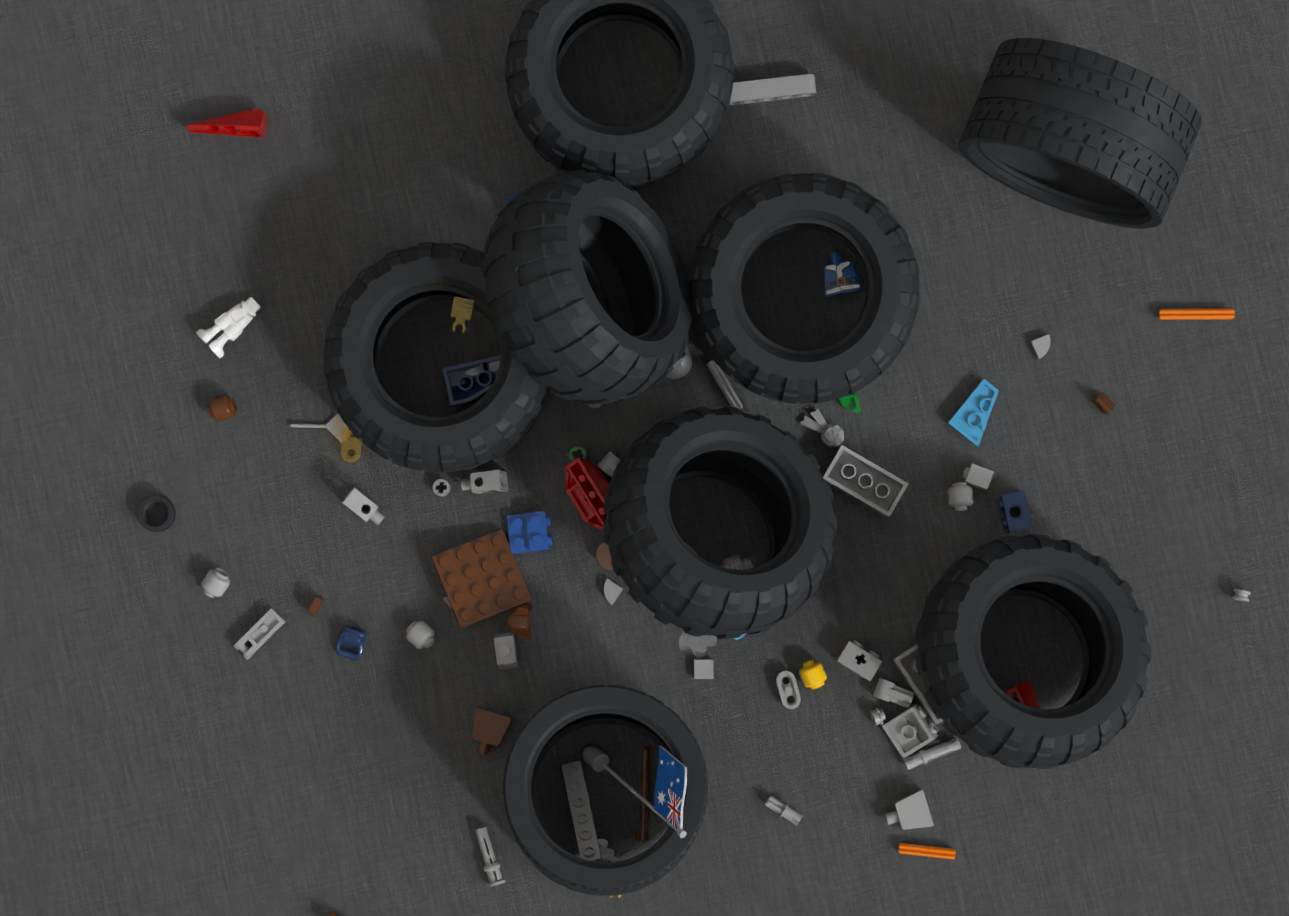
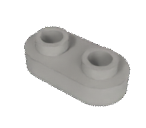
[776,671,801,709]

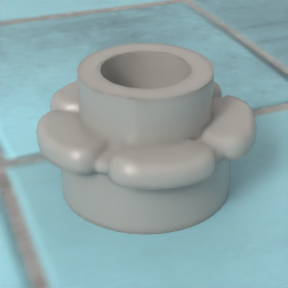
[870,707,886,726]

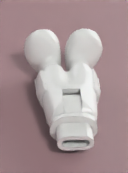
[196,297,261,359]

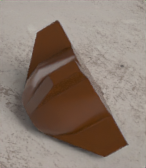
[507,605,532,639]

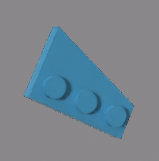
[948,379,999,448]

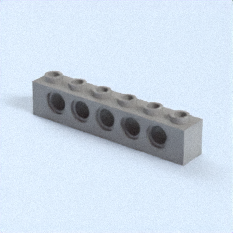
[561,761,603,862]

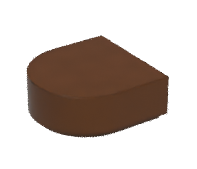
[308,596,325,616]

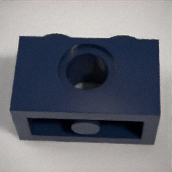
[997,490,1033,534]

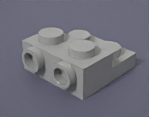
[882,703,938,759]

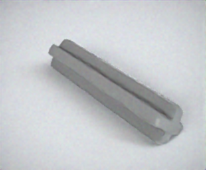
[707,360,743,410]

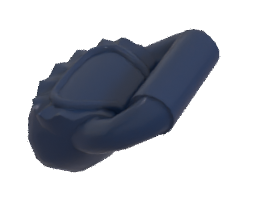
[336,625,367,660]

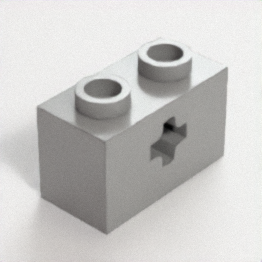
[836,640,882,681]

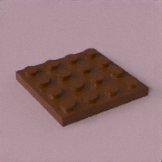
[431,529,532,629]

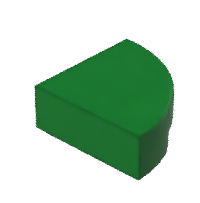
[838,393,861,412]

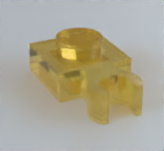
[451,297,474,333]

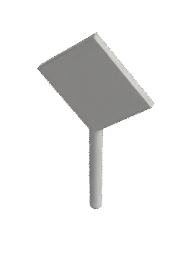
[290,413,352,443]

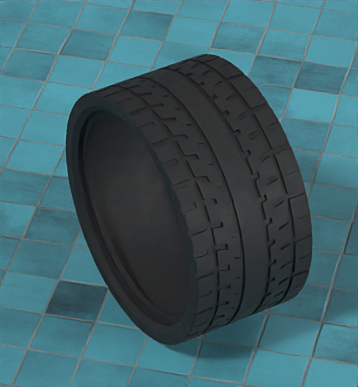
[958,38,1202,229]

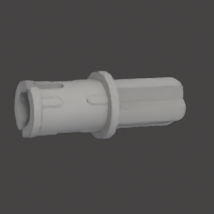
[765,796,803,826]

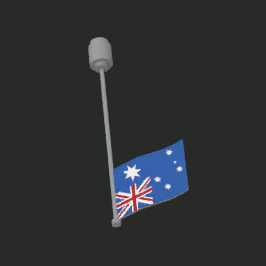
[582,746,687,838]

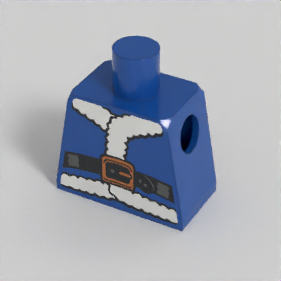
[823,252,861,298]

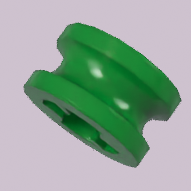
[569,446,586,461]

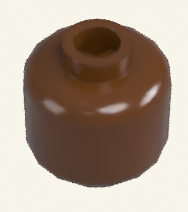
[207,394,237,422]

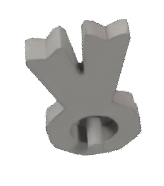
[800,409,844,448]

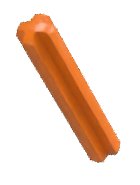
[898,843,956,859]

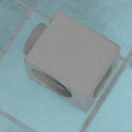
[962,463,994,491]

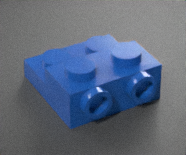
[507,511,552,554]

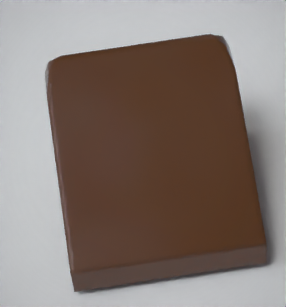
[1093,392,1115,415]

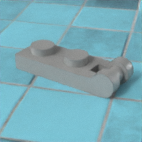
[234,608,285,660]

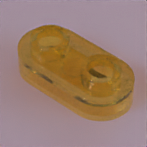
[341,427,362,463]

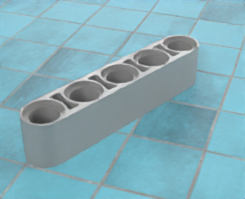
[729,74,817,106]

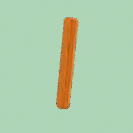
[1158,308,1235,320]

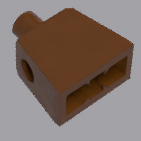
[472,707,512,755]

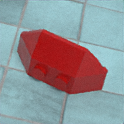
[565,457,610,531]

